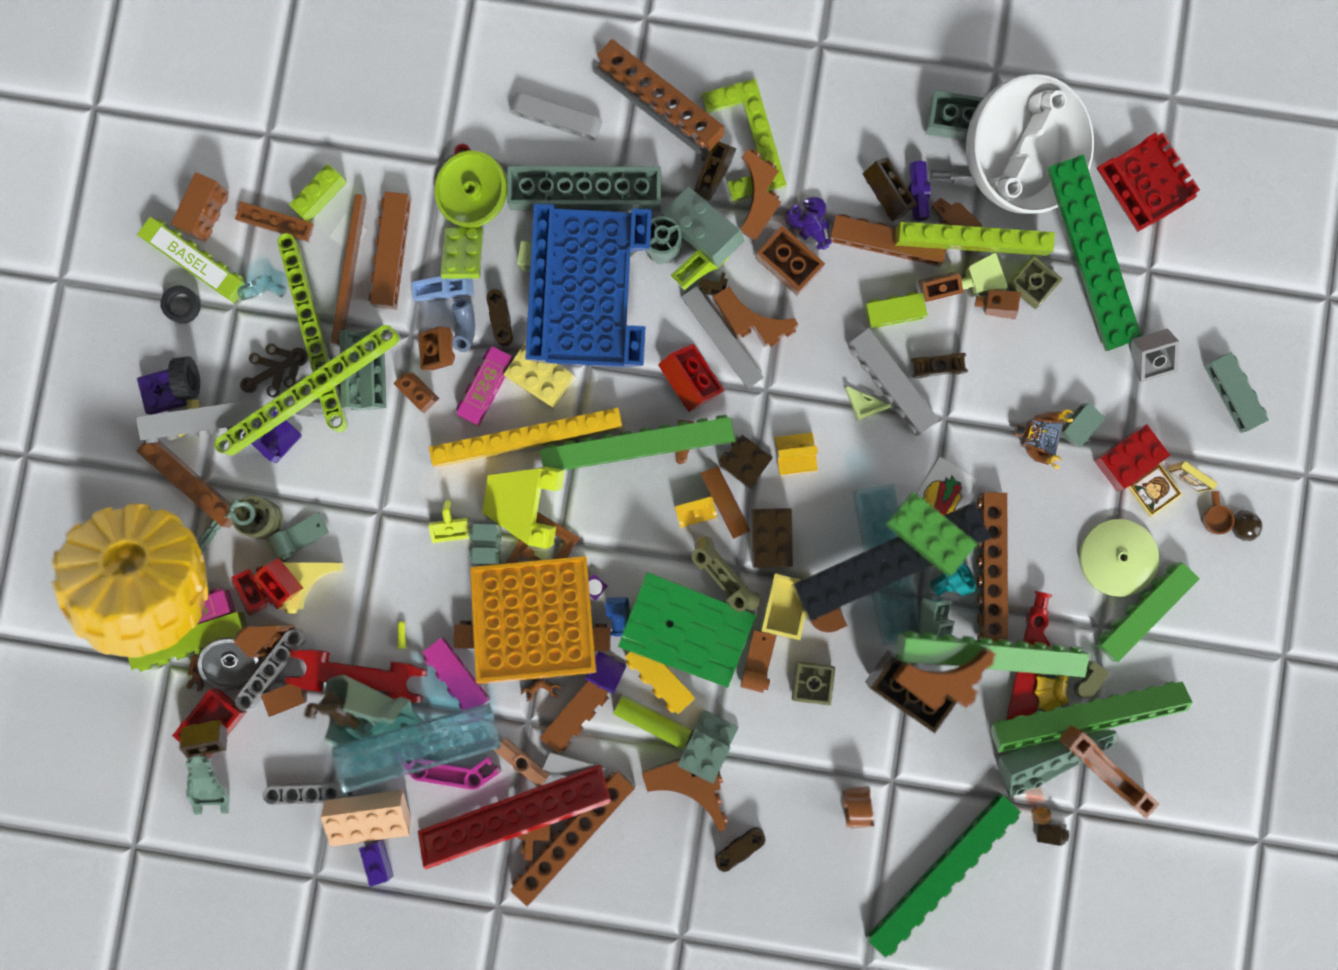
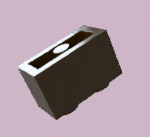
[179,720,228,758]

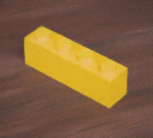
[625,652,695,714]

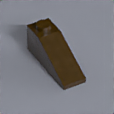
[694,141,737,201]

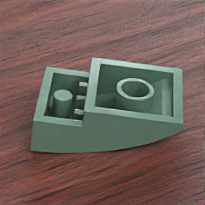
[920,596,955,637]

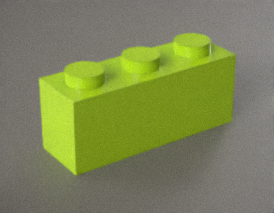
[289,163,347,222]
[864,291,928,329]

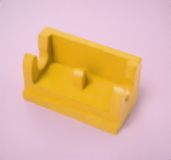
[675,496,717,528]

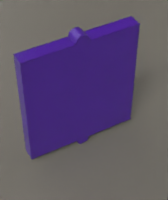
[585,651,627,694]

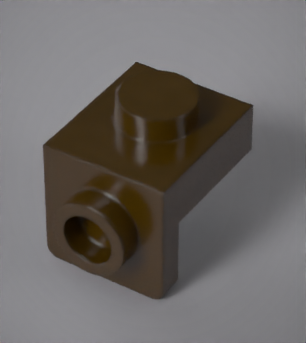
[699,272,728,295]
[1037,821,1069,846]

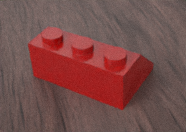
[658,344,725,412]

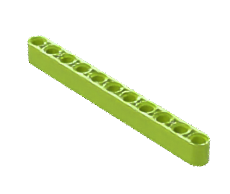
[277,233,348,433]
[214,325,400,456]

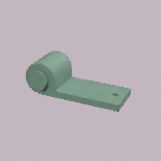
[266,512,330,562]

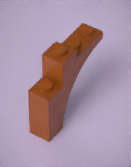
[892,647,996,710]
[641,758,728,832]

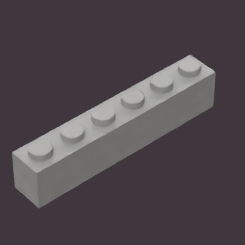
[848,328,939,436]
[136,399,262,443]

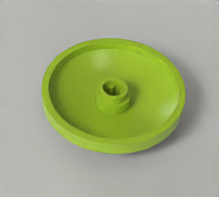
[434,151,507,228]

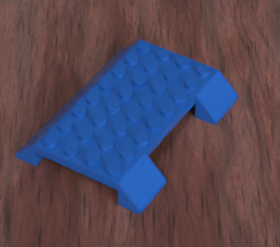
[525,204,652,368]

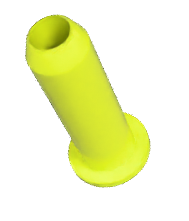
[396,621,407,649]

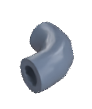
[452,299,475,352]

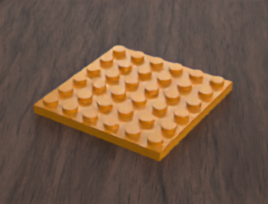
[470,556,596,684]

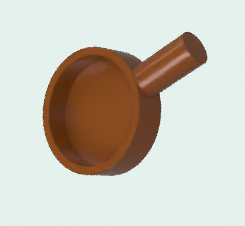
[1202,491,1235,535]

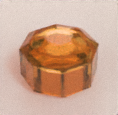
[1031,806,1052,825]

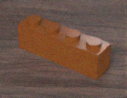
[540,681,609,753]

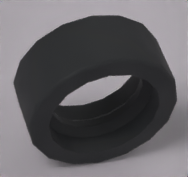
[160,286,201,323]

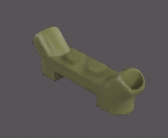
[691,536,761,612]

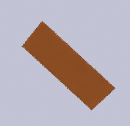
[700,466,751,539]

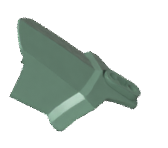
[324,675,435,765]

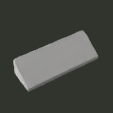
[542,750,605,776]

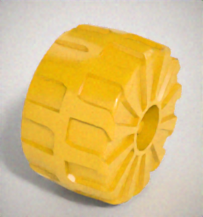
[52,504,209,658]

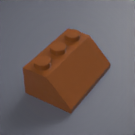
[233,625,296,658]

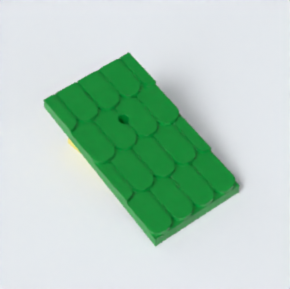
[618,572,756,688]

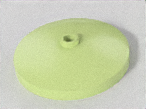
[1079,519,1159,597]

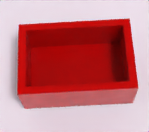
[1093,424,1171,491]
[172,688,247,758]

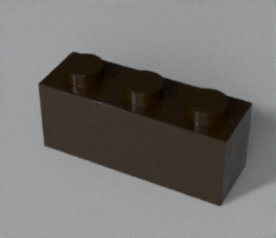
[862,157,918,221]

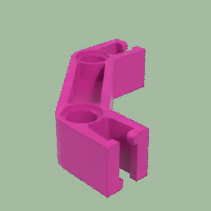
[396,743,501,790]

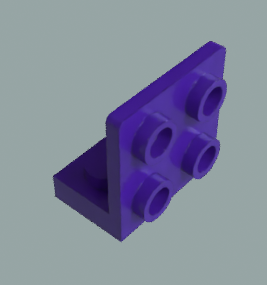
[242,410,302,463]

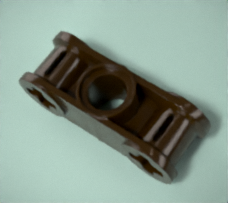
[486,289,513,346]
[910,353,968,379]
[715,827,766,872]

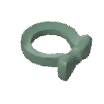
[225,499,255,526]

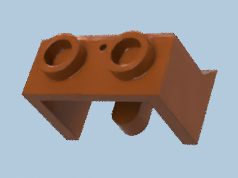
[393,372,440,414]

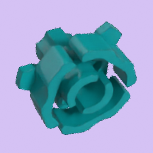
[930,561,976,596]

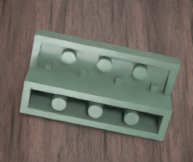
[339,330,386,410]

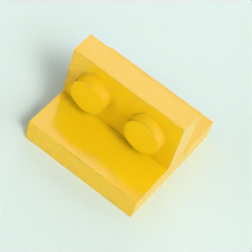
[775,433,818,476]

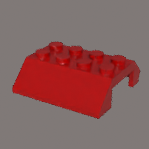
[1096,132,1200,232]

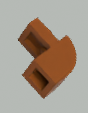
[809,608,848,633]
[518,824,552,860]

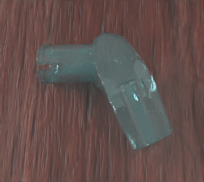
[237,274,287,301]

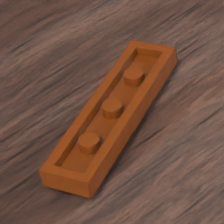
[235,201,314,242]

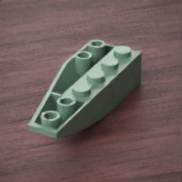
[999,730,1117,797]

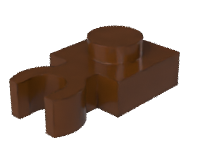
[187,655,204,692]

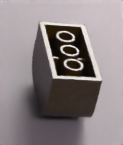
[865,650,957,734]

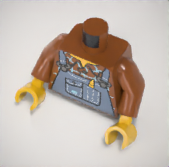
[1014,409,1074,469]

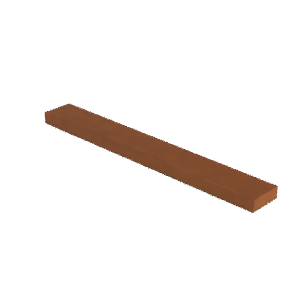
[330,194,367,347]

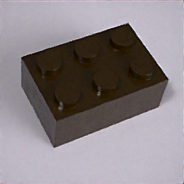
[751,508,793,568]

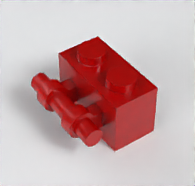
[252,558,303,610]
[231,566,267,616]

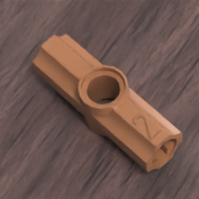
[494,737,550,787]

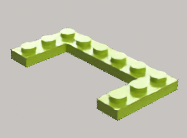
[701,79,787,202]

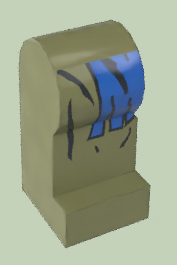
[1074,661,1110,699]

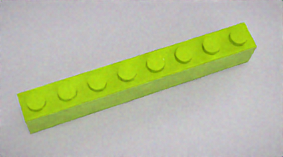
[895,222,1055,256]

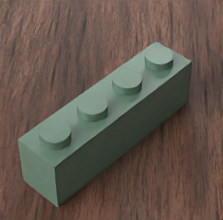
[1204,352,1269,433]

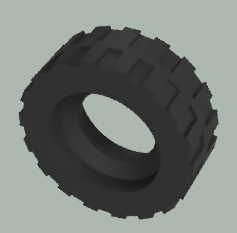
[168,356,201,400]

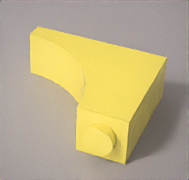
[280,563,343,613]

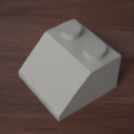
[1131,329,1179,382]

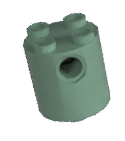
[645,216,681,264]

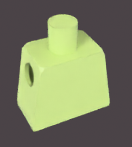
[961,253,1008,296]

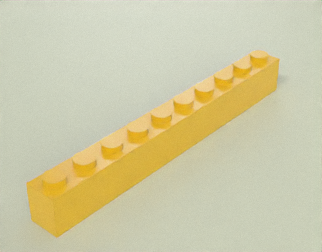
[429,408,623,468]

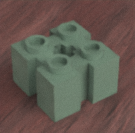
[469,524,502,565]

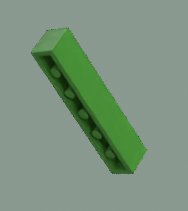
[1095,562,1200,662]

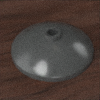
[198,637,259,690]

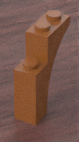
[739,149,781,241]
[713,286,799,347]

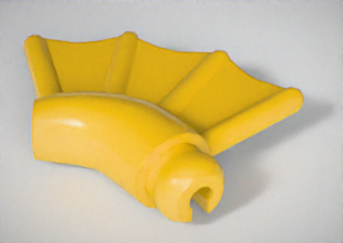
[1034,675,1069,712]

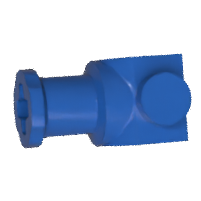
[605,597,630,636]

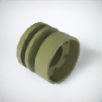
[232,495,283,540]

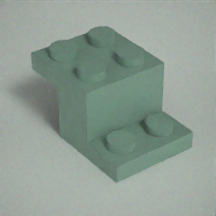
[677,709,739,784]

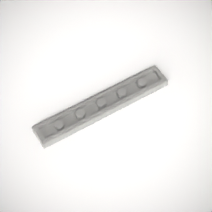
[681,286,764,389]

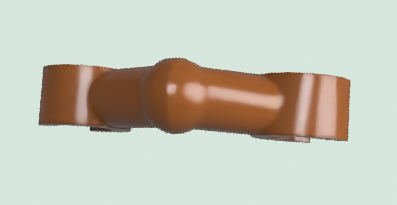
[521,678,562,701]

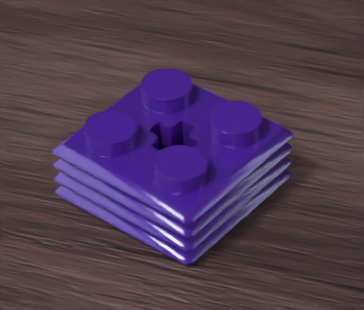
[137,369,186,415]

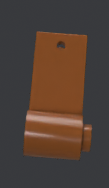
[740,630,777,693]

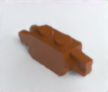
[932,197,982,253]

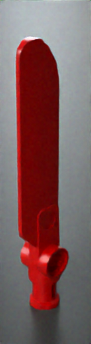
[1006,591,1052,720]

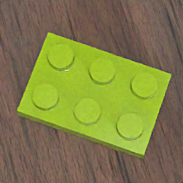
[441,228,484,279]

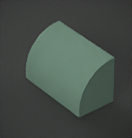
[1061,403,1106,447]

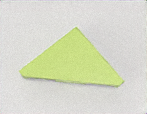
[845,386,891,421]

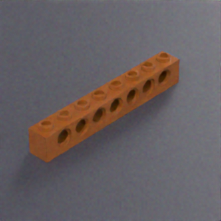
[597,39,725,151]
[977,492,1008,642]
[510,770,636,907]

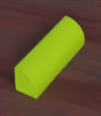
[613,695,692,750]

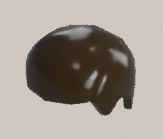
[1231,510,1263,541]

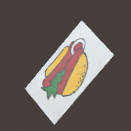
[917,457,978,515]

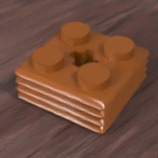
[418,326,455,371]

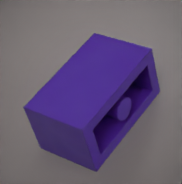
[359,839,393,887]

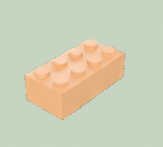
[321,790,411,846]

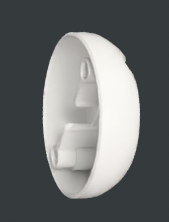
[966,74,1094,214]

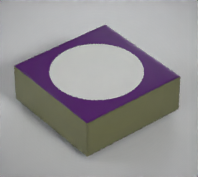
[589,574,608,601]

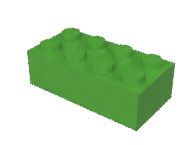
[885,492,977,576]

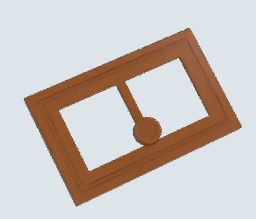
[505,512,580,564]

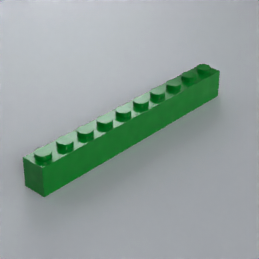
[866,793,1021,958]

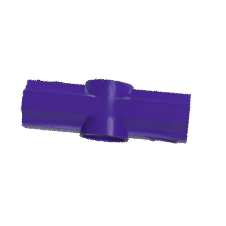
[909,161,931,221]

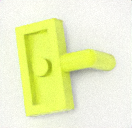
[428,500,470,543]

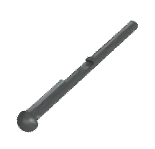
[593,66,709,162]

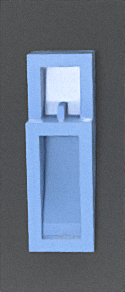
[411,276,474,301]

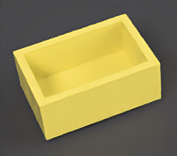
[504,343,575,409]
[760,574,806,640]

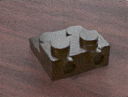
[719,435,773,489]

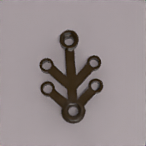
[240,343,308,398]

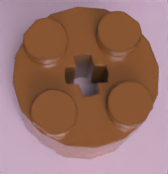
[842,786,874,829]

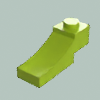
[670,249,730,290]

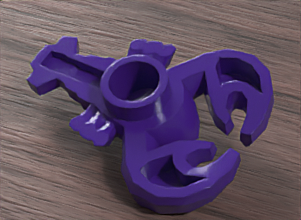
[785,197,832,250]

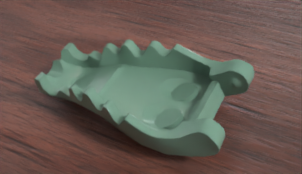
[186,755,229,815]

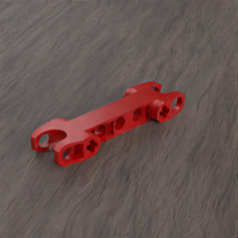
[285,649,428,703]

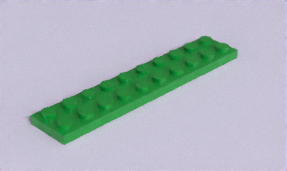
[1046,154,1141,351]

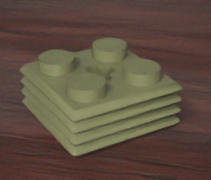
[1007,255,1062,309]
[791,661,836,706]

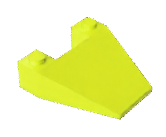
[482,466,565,549]

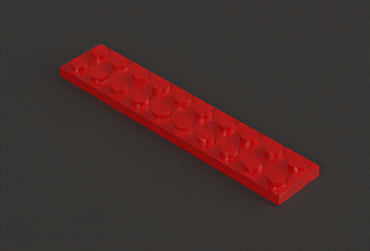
[417,764,611,870]

